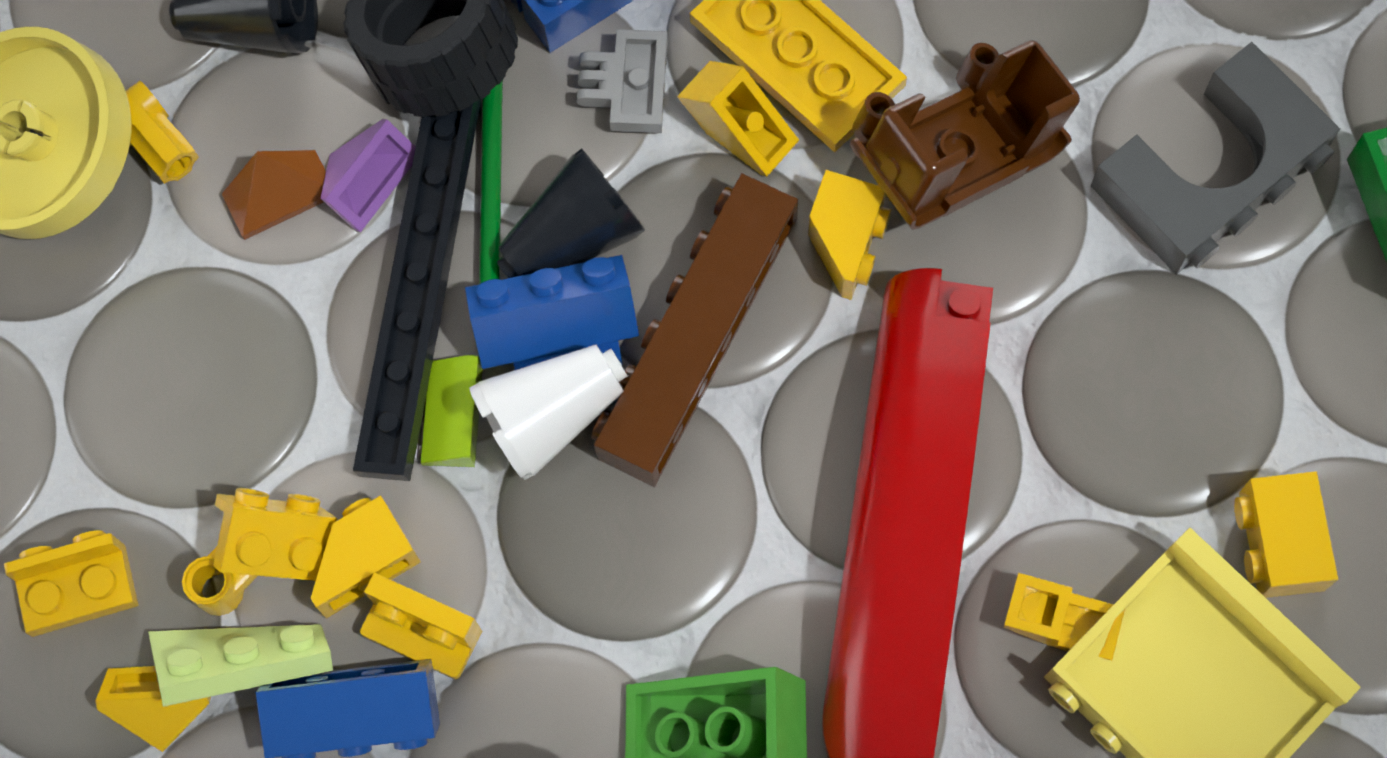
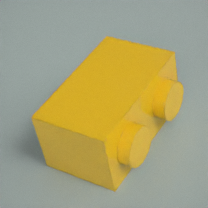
[1234,471,1338,598]

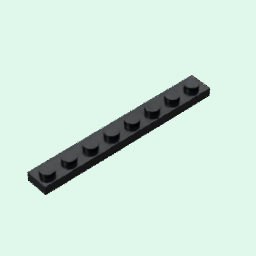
[353,99,481,481]

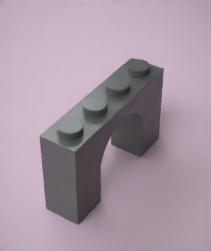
[1091,41,1341,275]

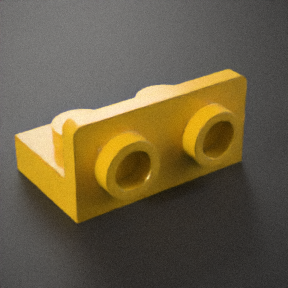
[4,530,139,637]
[360,572,483,679]

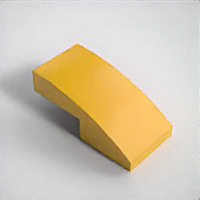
[1004,573,1125,661]

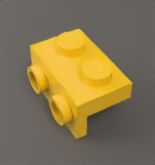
[213,488,337,581]

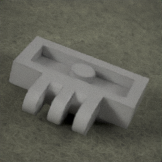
[576,29,668,133]

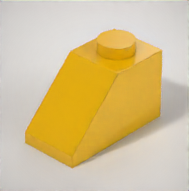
[677,61,799,177]
[311,495,421,619]

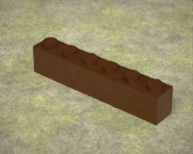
[591,173,798,487]

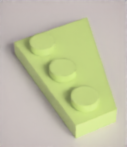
[148,624,333,707]

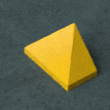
[95,666,211,752]

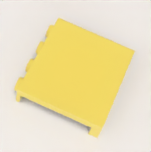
[1044,528,1361,758]

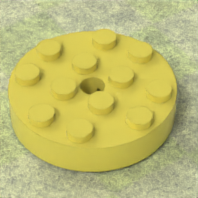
[0,27,132,239]

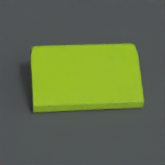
[421,355,483,468]

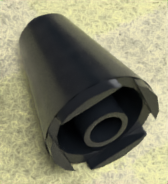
[169,0,318,54]
[496,148,645,278]

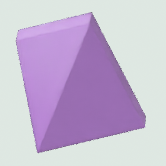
[321,119,416,232]

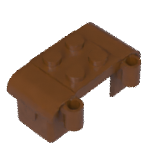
[850,40,1080,230]

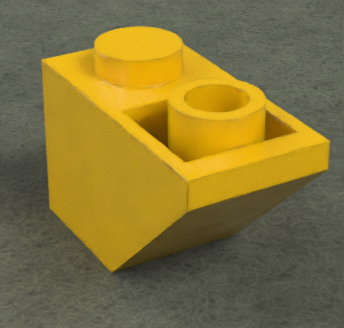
[808,170,892,300]

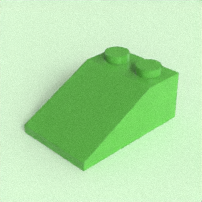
[625,667,807,758]

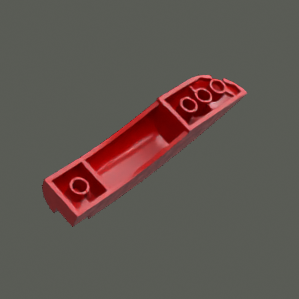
[822,268,993,758]

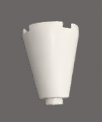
[469,344,628,480]

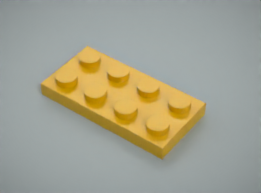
[689,0,907,153]

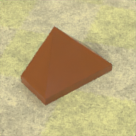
[222,150,326,240]

